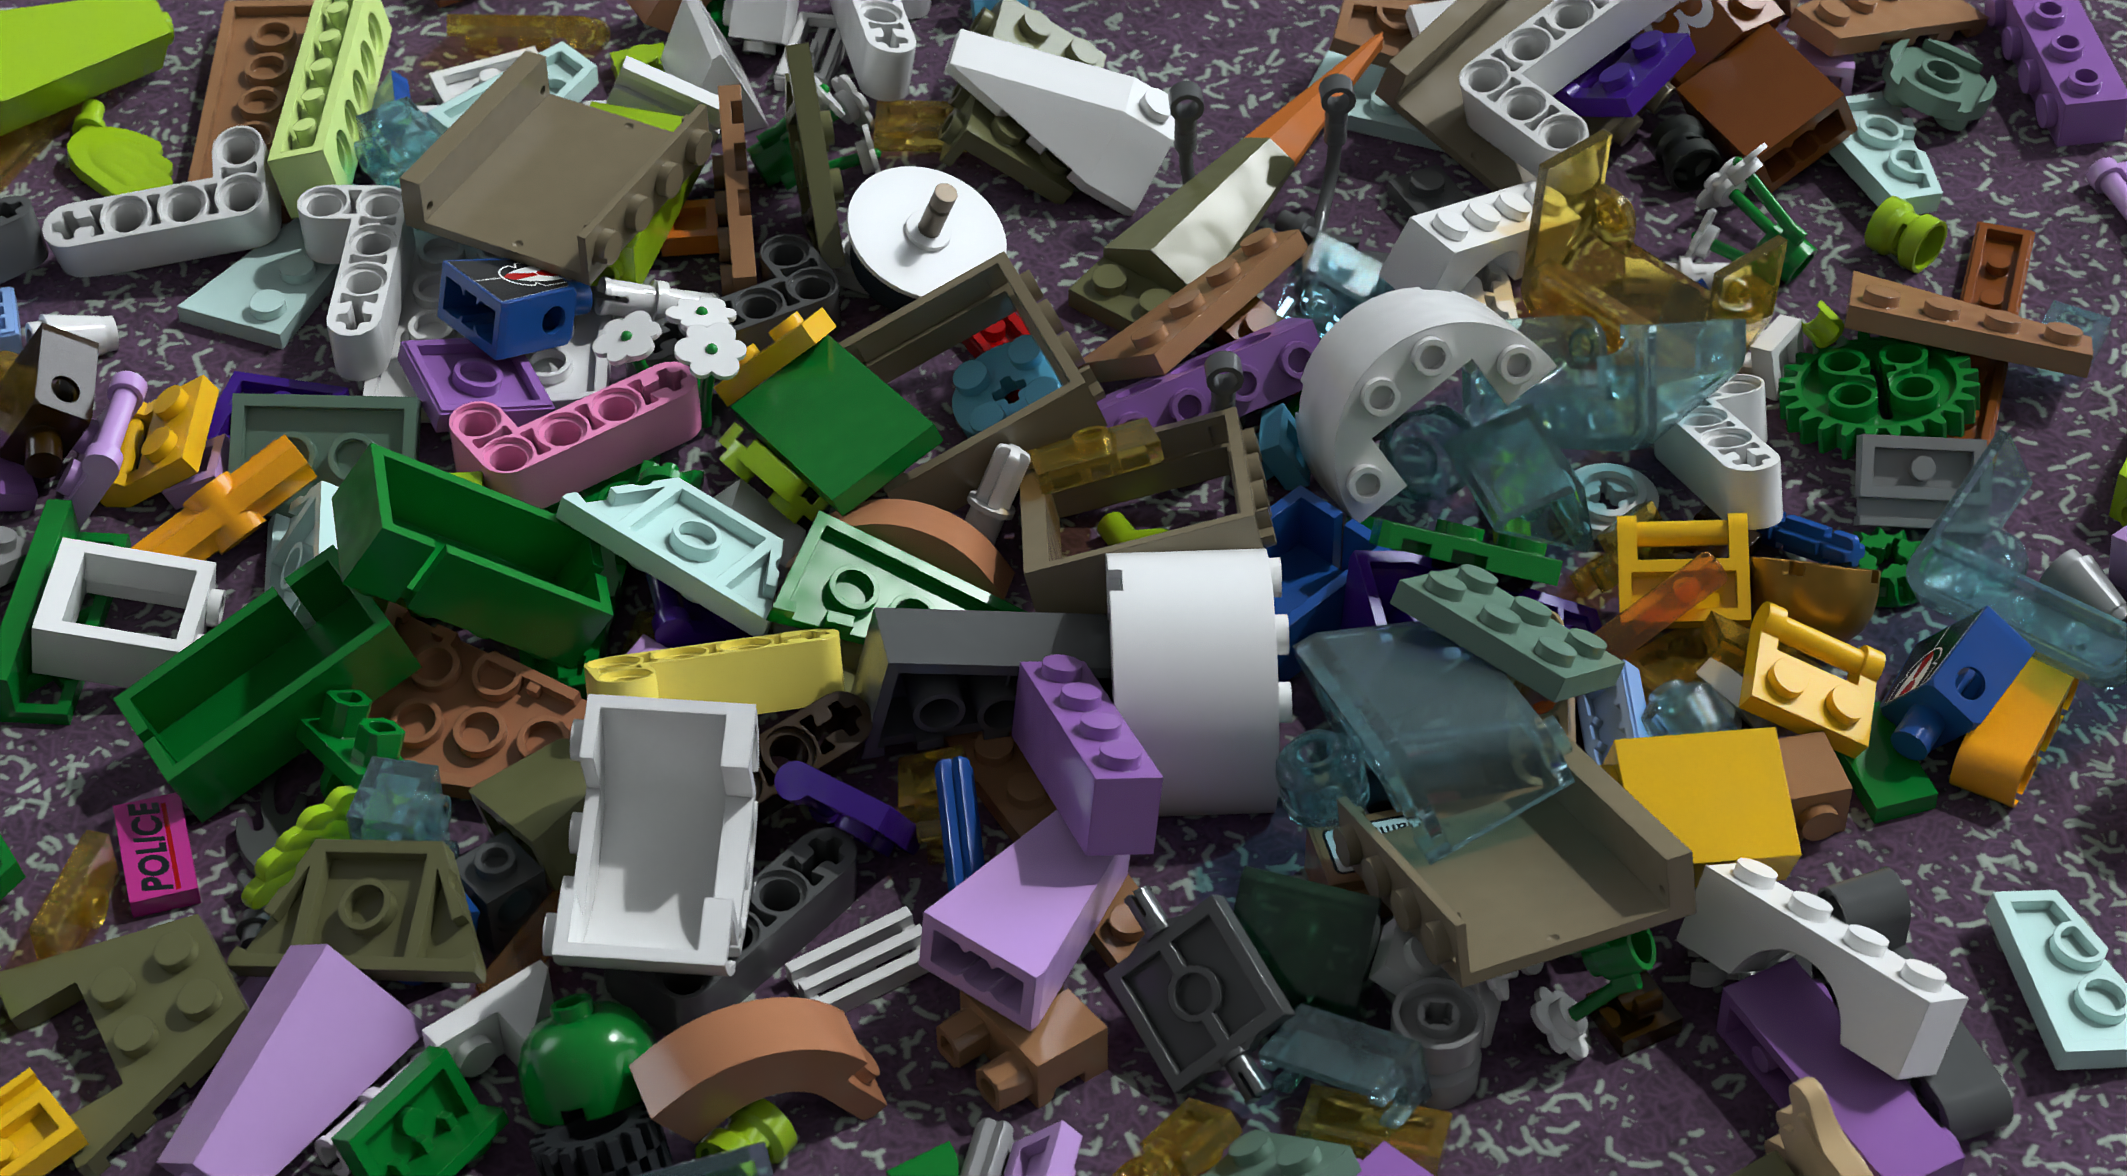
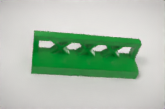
[0,499,131,725]

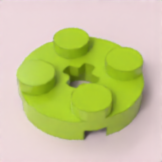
[718,422,829,524]

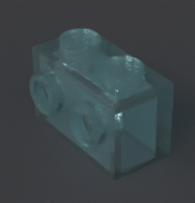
[354,96,442,231]
[1276,231,1396,338]
[346,756,459,859]

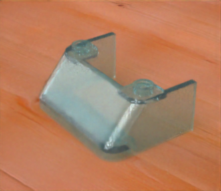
[1906,429,2127,689]

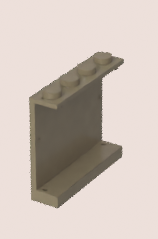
[1375,0,1676,203]
[399,50,713,286]
[1333,730,1696,988]

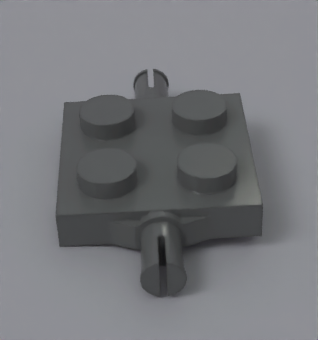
[1104,885,1296,1105]

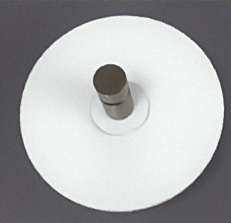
[846,166,1007,311]

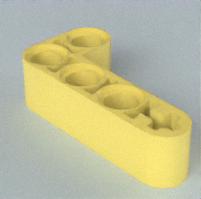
[584,628,845,715]

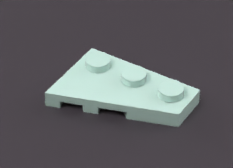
[1828,91,1943,214]

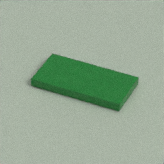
[731,335,943,516]

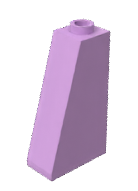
[919,810,1130,1031]
[156,944,428,1176]

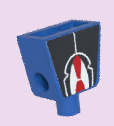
[437,258,593,360]
[1880,605,2035,761]

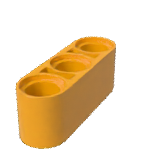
[1949,651,2082,808]

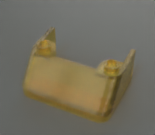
[1521,129,1788,393]

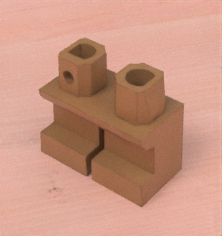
[936,984,1108,1112]

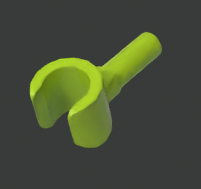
[1801,300,1844,348]

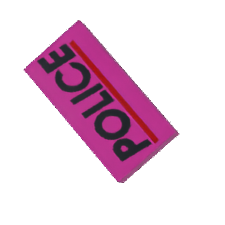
[113,792,201,918]

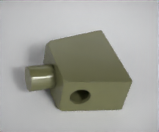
[468,738,587,891]

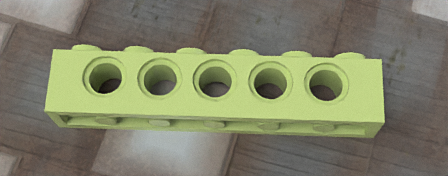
[267,0,392,219]

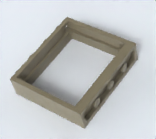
[839,251,1108,513]
[1020,407,1277,614]

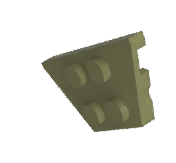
[785,42,846,269]
[227,839,487,983]

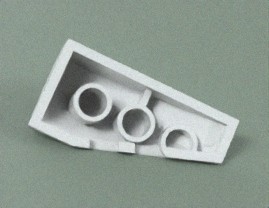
[945,29,1175,216]

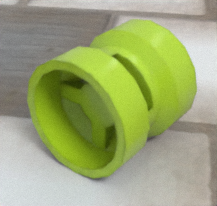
[1864,196,1948,273]
[695,1098,797,1176]

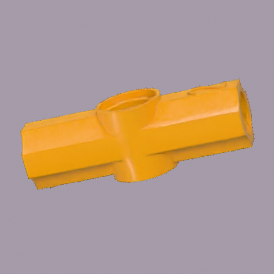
[131,434,317,561]

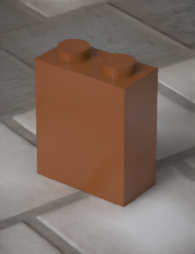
[1676,22,1858,193]

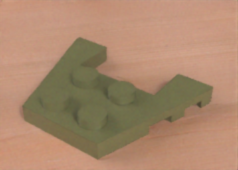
[0,914,250,1176]

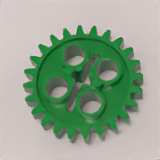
[1778,331,1980,460]

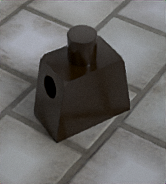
[0,322,99,478]

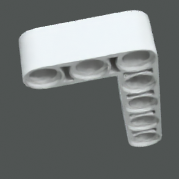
[1459,0,1681,191]

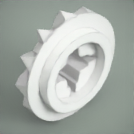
[1559,463,1659,540]

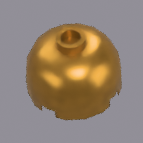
[1750,557,1881,654]

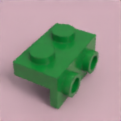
[331,1046,510,1176]

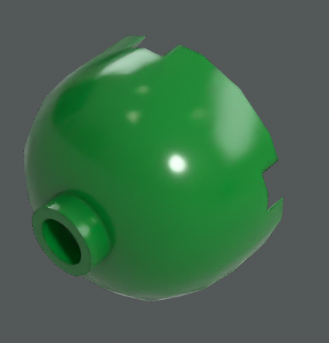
[518,993,657,1126]

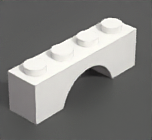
[1378,180,1577,293]
[1676,858,1968,1080]

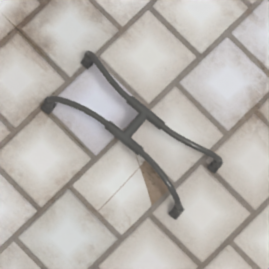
[1168,74,1390,442]

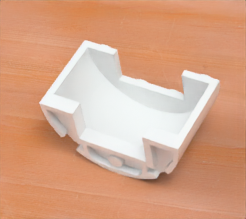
[1295,287,1558,523]
[1105,548,1292,817]
[542,694,759,977]

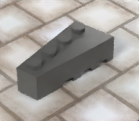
[851,607,1112,760]

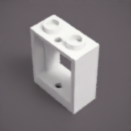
[31,537,226,688]

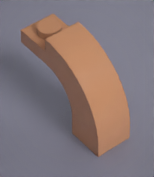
[778,499,1015,600]
[629,997,887,1144]

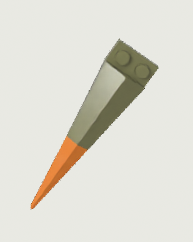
[1068,32,1383,331]

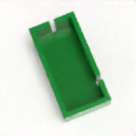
[332,443,614,669]
[113,545,422,823]

